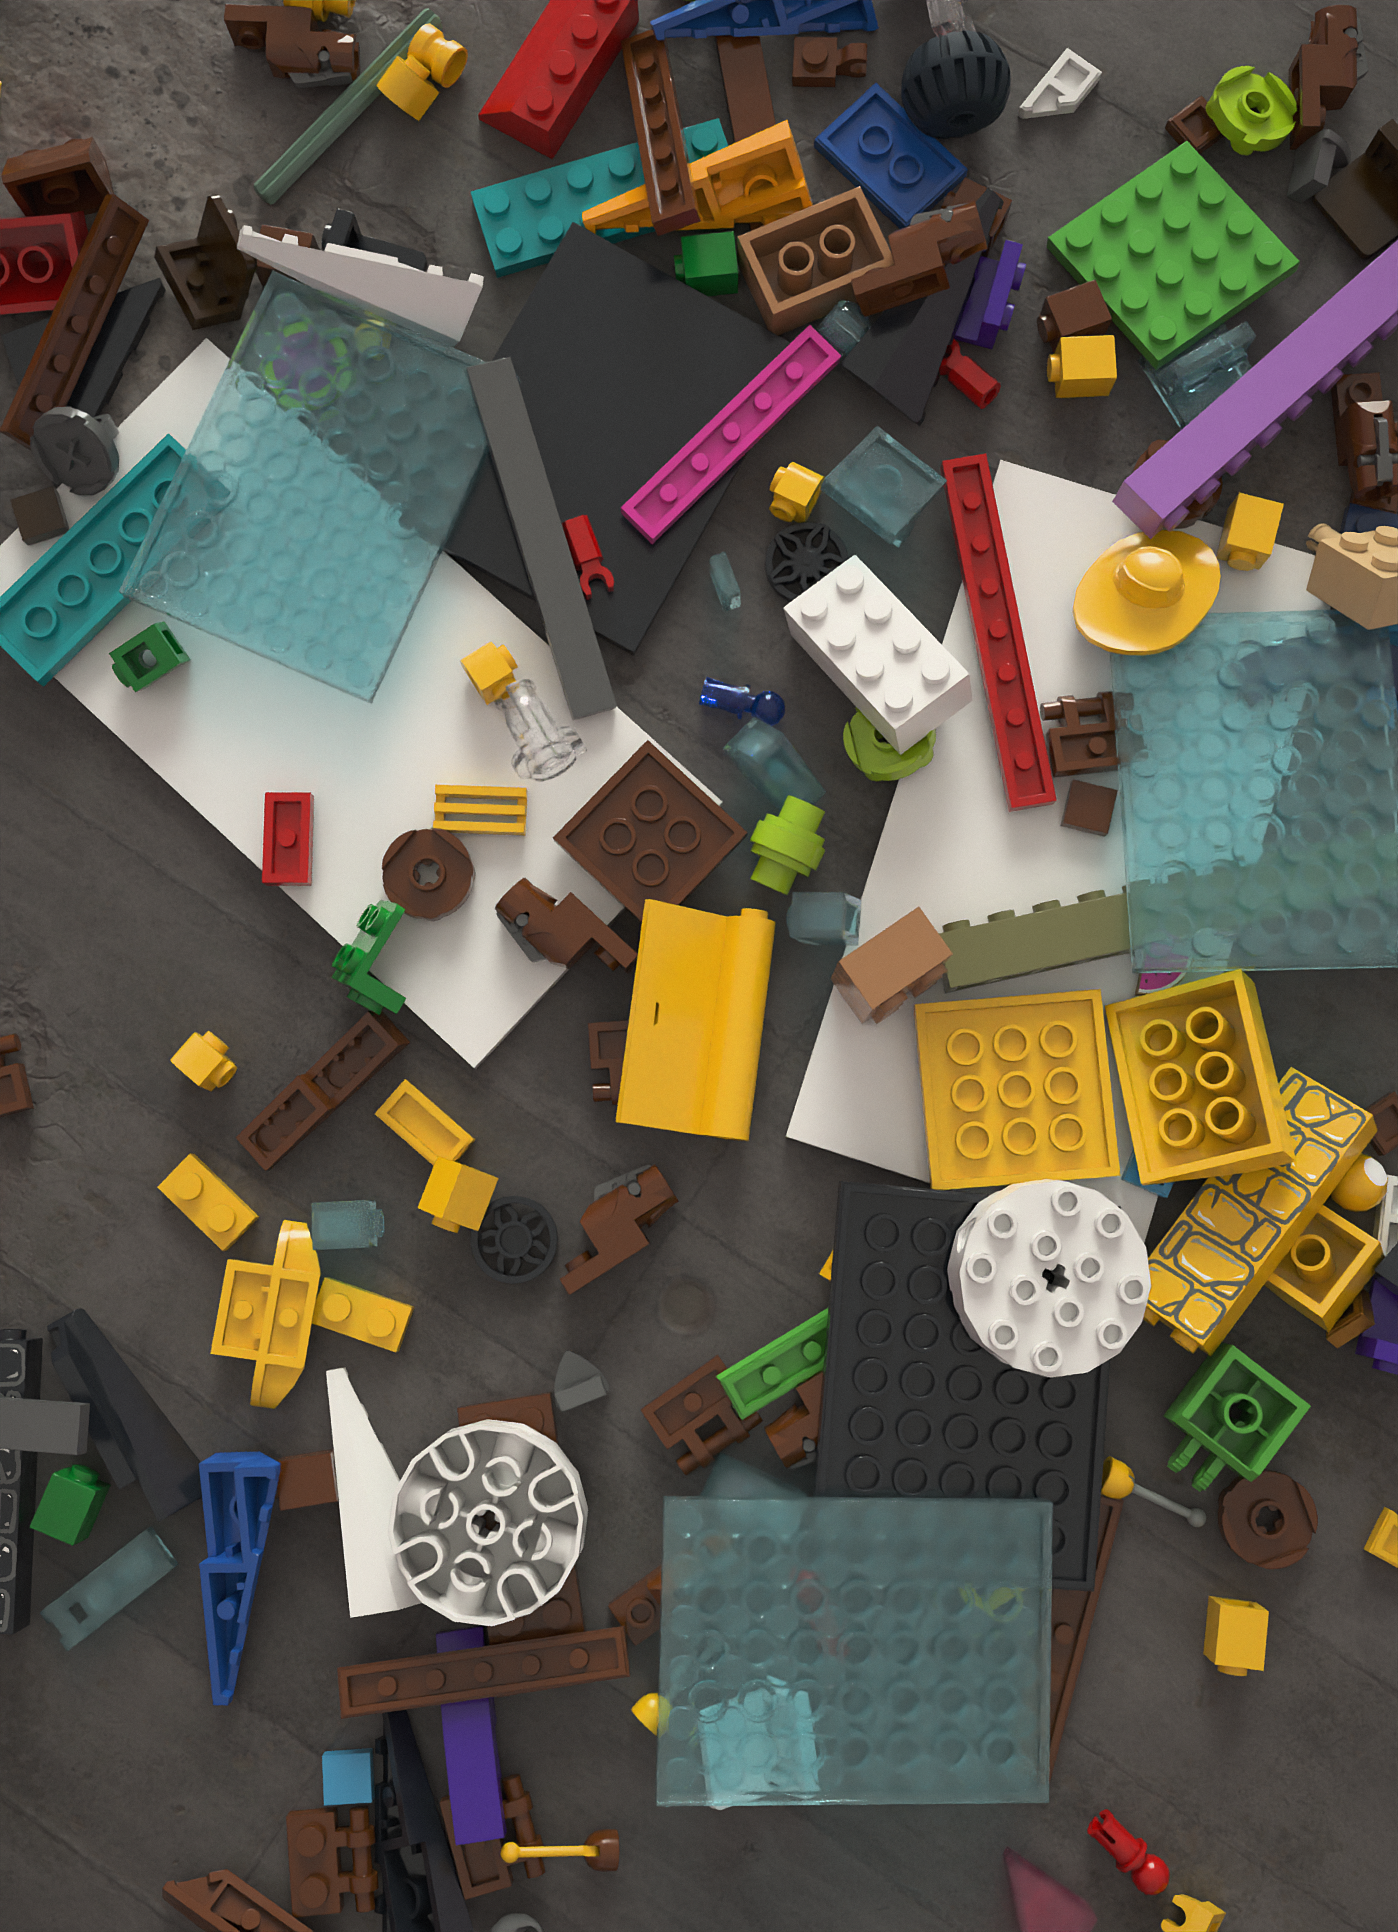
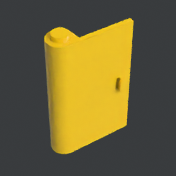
[615,899,776,1141]

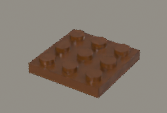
[553,740,748,924]

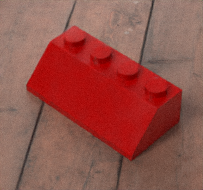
[478,0,639,160]
[0,211,88,315]

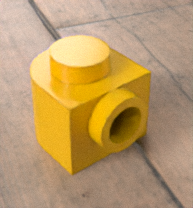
[376,55,440,121]
[769,462,825,523]
[460,641,520,705]
[170,1030,237,1092]

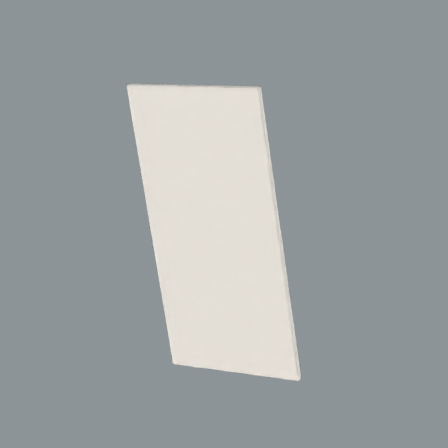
[0,338,723,1069]
[785,460,1331,1243]

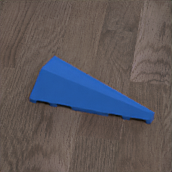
[650,0,879,40]
[199,1451,281,1705]

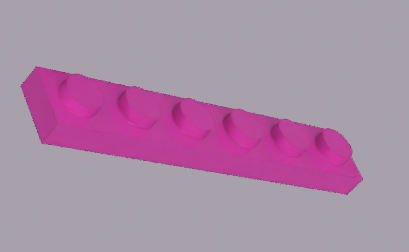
[621,325,841,544]

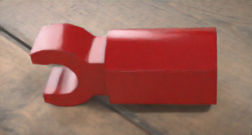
[939,340,1001,409]
[562,515,614,600]

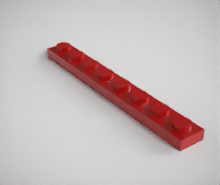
[940,453,1057,812]

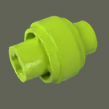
[750,795,825,895]

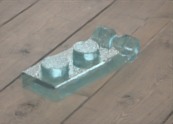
[40,1527,179,1652]

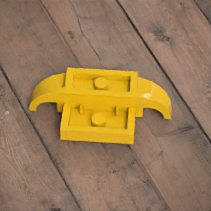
[210,1220,321,1409]

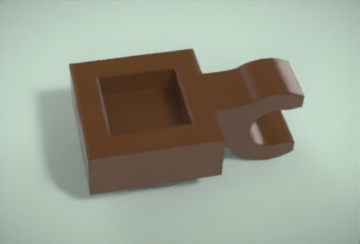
[792,36,868,87]

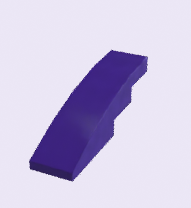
[436,1625,506,1846]

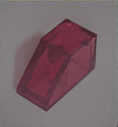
[1002,1846,1097,1932]

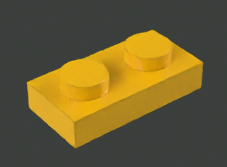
[157,1153,259,1251]
[312,1277,414,1353]

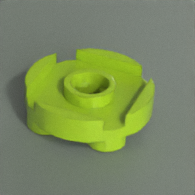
[1206,66,1297,156]
[843,707,936,782]

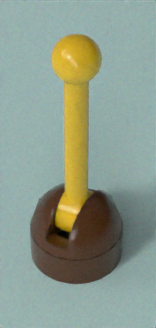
[500,1829,619,1872]

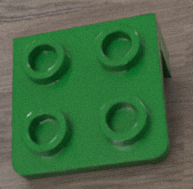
[331,900,406,1015]

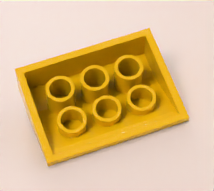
[1105,968,1296,1185]

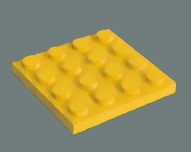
[913,989,1121,1190]

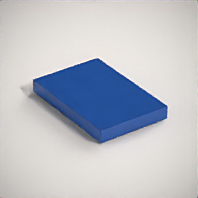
[814,83,968,229]

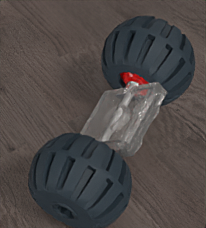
[901,0,1011,139]

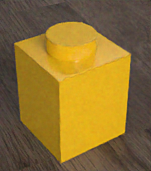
[1047,335,1117,398]
[1216,492,1284,571]
[418,1155,499,1233]
[1203,1596,1269,1676]

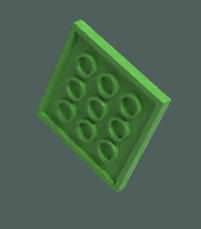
[1047,141,1300,370]

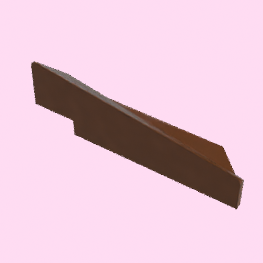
[162,1869,314,1932]

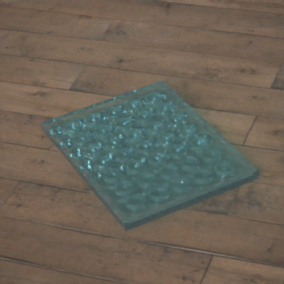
[119,271,520,704]
[1110,610,1398,973]
[655,1496,1053,1806]

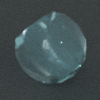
[816,300,871,357]

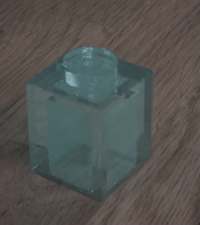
[786,892,862,946]
[312,1200,384,1250]

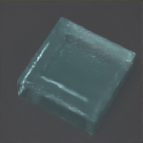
[709,552,741,611]

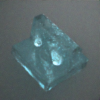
[1138,321,1256,430]
[820,426,947,548]

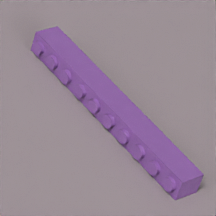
[1112,240,1398,539]

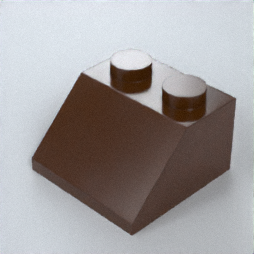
[1,137,114,216]

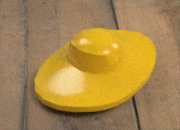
[1072,529,1221,655]

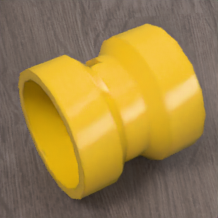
[407,23,468,88]

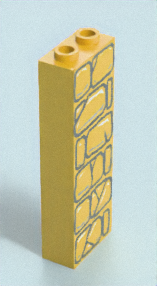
[1143,1067,1377,1357]

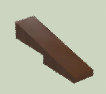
[235,1011,410,1171]

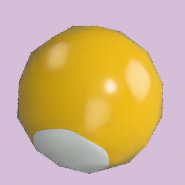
[1331,1153,1388,1212]

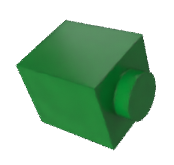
[674,231,738,296]
[30,1464,111,1546]

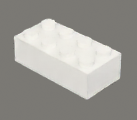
[783,555,973,755]

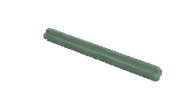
[254,8,443,205]

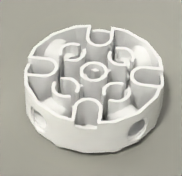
[947,1179,1151,1378]
[388,1419,588,1626]

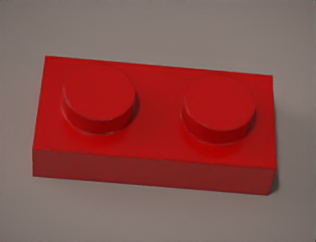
[262,792,314,886]

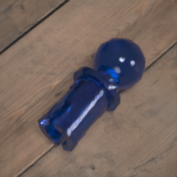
[699,677,785,726]

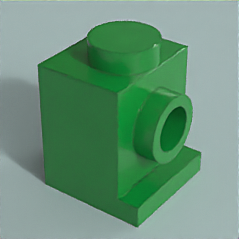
[109,621,191,692]

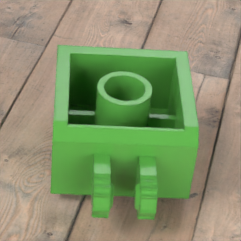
[1163,1342,1311,1492]

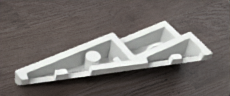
[237,225,484,355]
[326,1367,422,1618]

